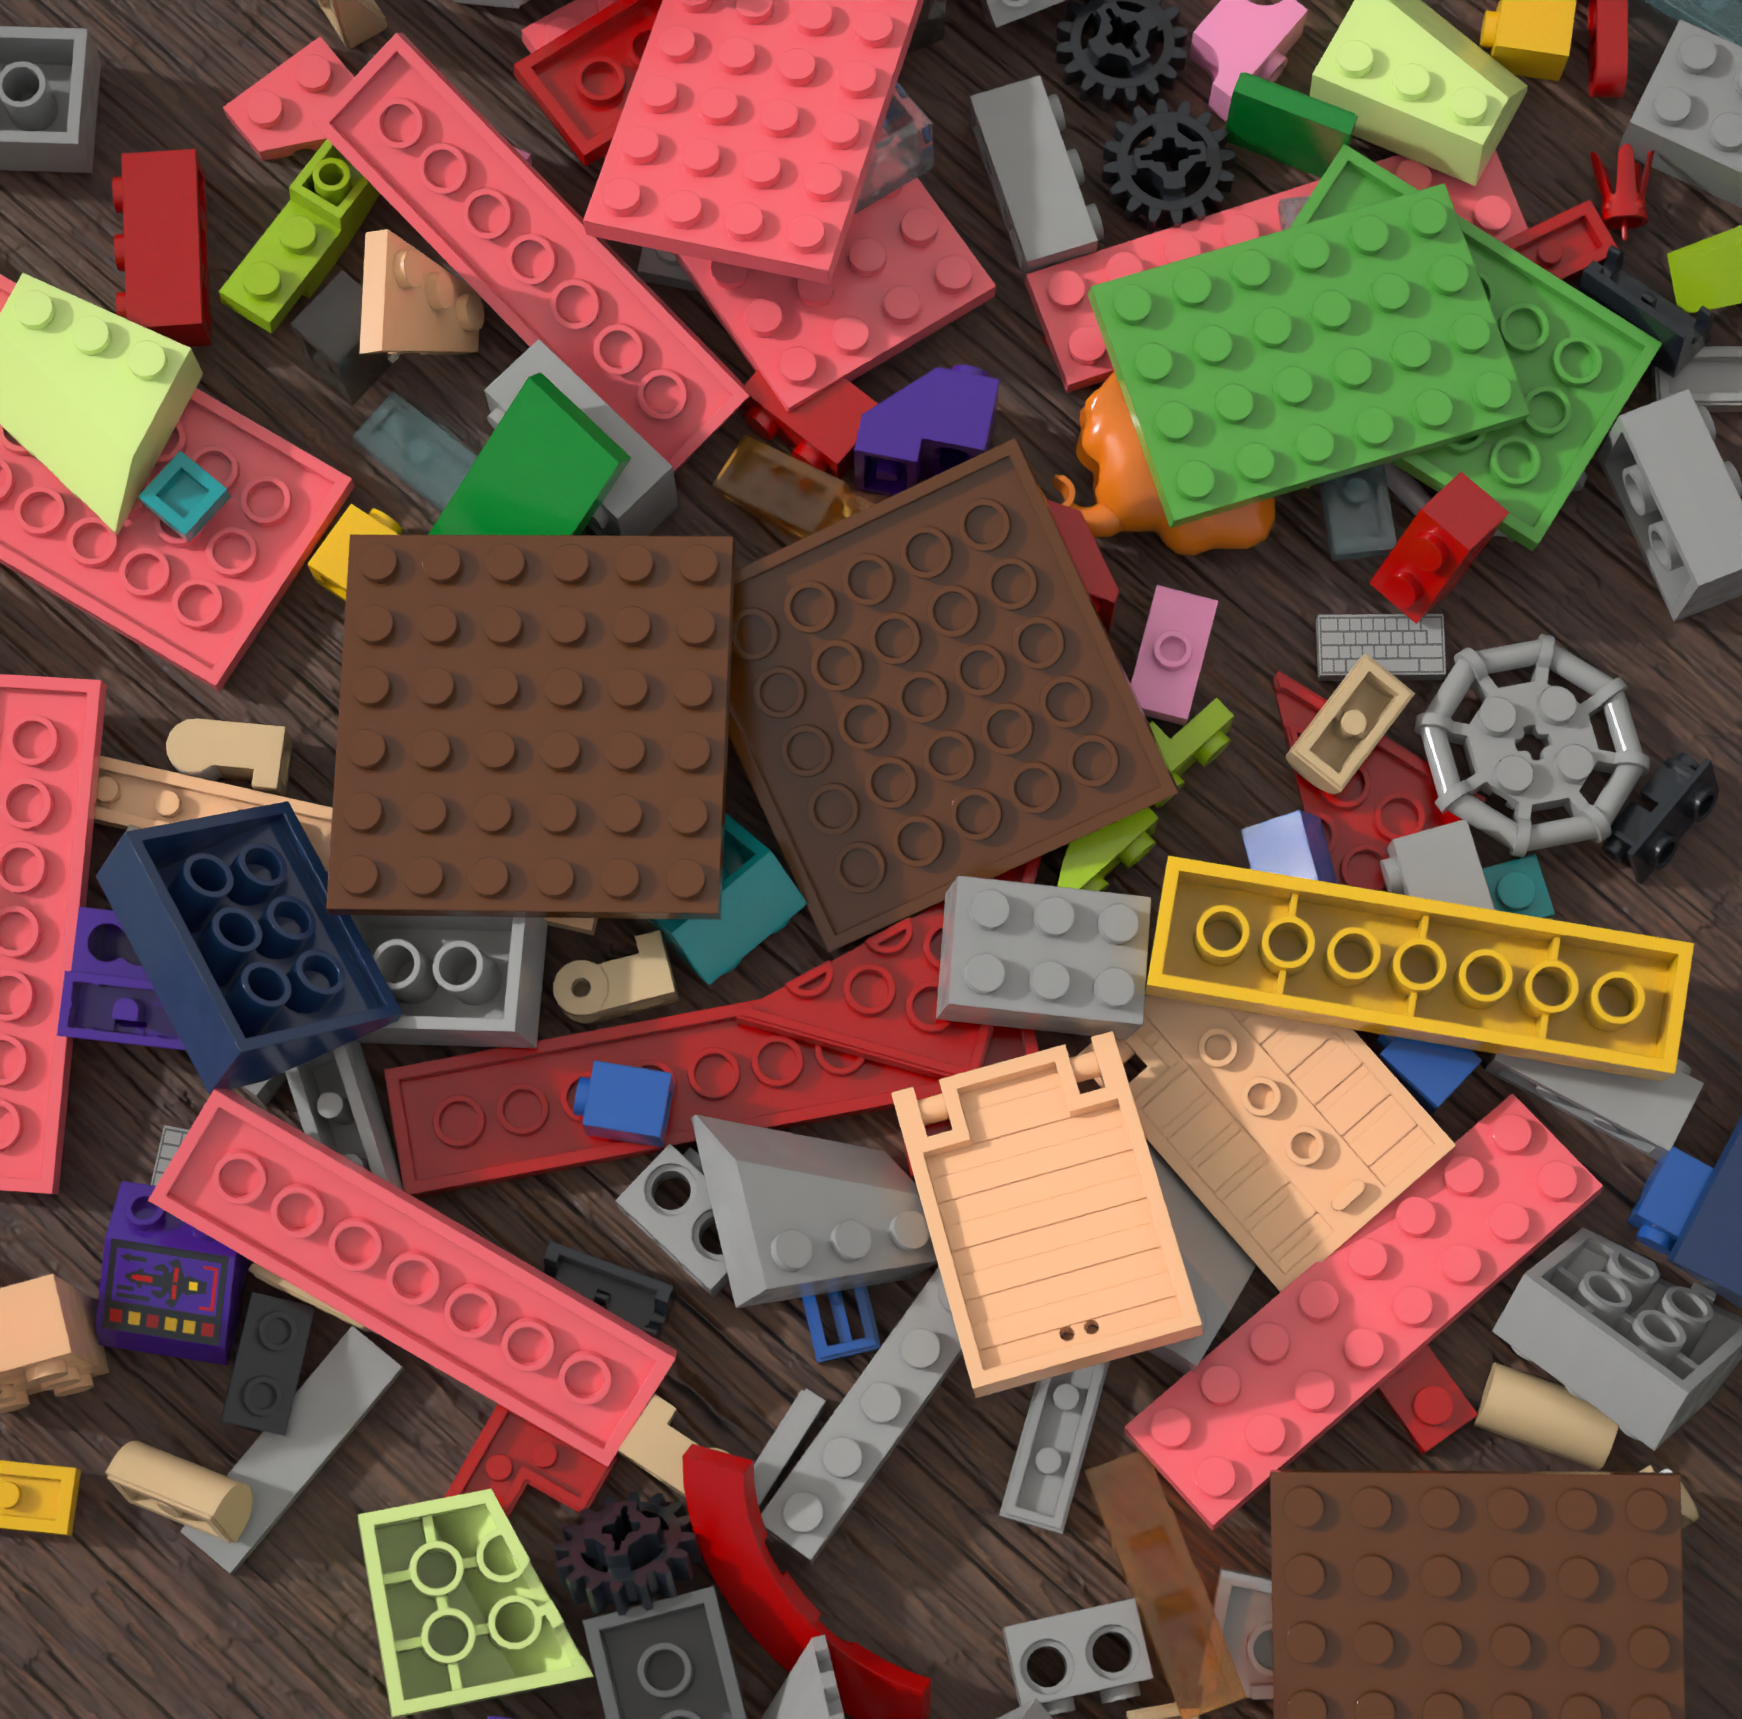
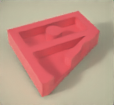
[223,36,354,161]

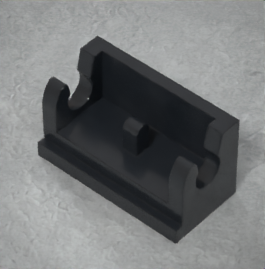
[1579,245,1715,378]
[543,1241,677,1340]

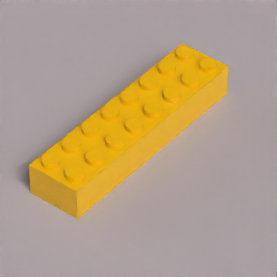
[1145,856,1694,1082]

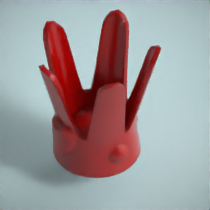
[1590,143,1655,241]

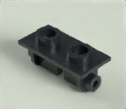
[1601,752,1719,885]
[220,1292,315,1436]

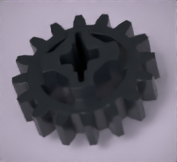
[1055,0,1188,113]
[1101,99,1236,233]
[554,1491,702,1616]

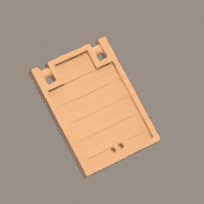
[1077,995,1456,1292]
[891,1031,1203,1398]

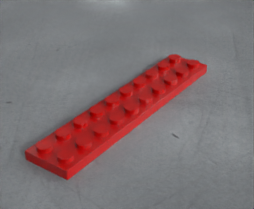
[384,999,1039,1198]

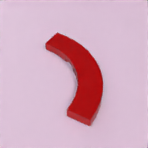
[682,1444,932,1719]

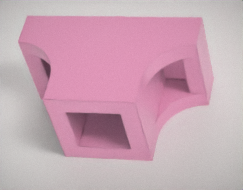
[1189,0,1308,122]
[1131,585,1218,726]

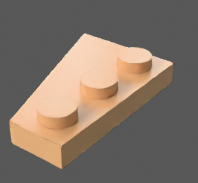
[360,229,484,355]

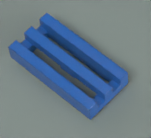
[802,1286,881,1365]

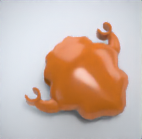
[1045,371,1275,556]

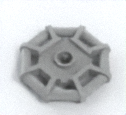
[1414,634,1650,858]

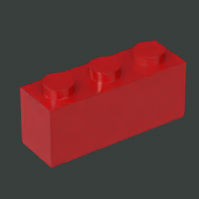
[112,149,212,347]

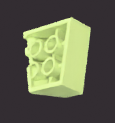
[1310,0,1528,186]
[0,273,203,536]
[358,1489,594,1719]

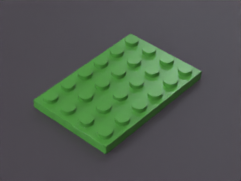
[1290,144,1662,551]
[1088,183,1530,528]

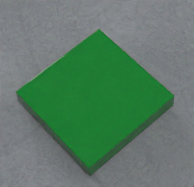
[1225,72,1358,178]

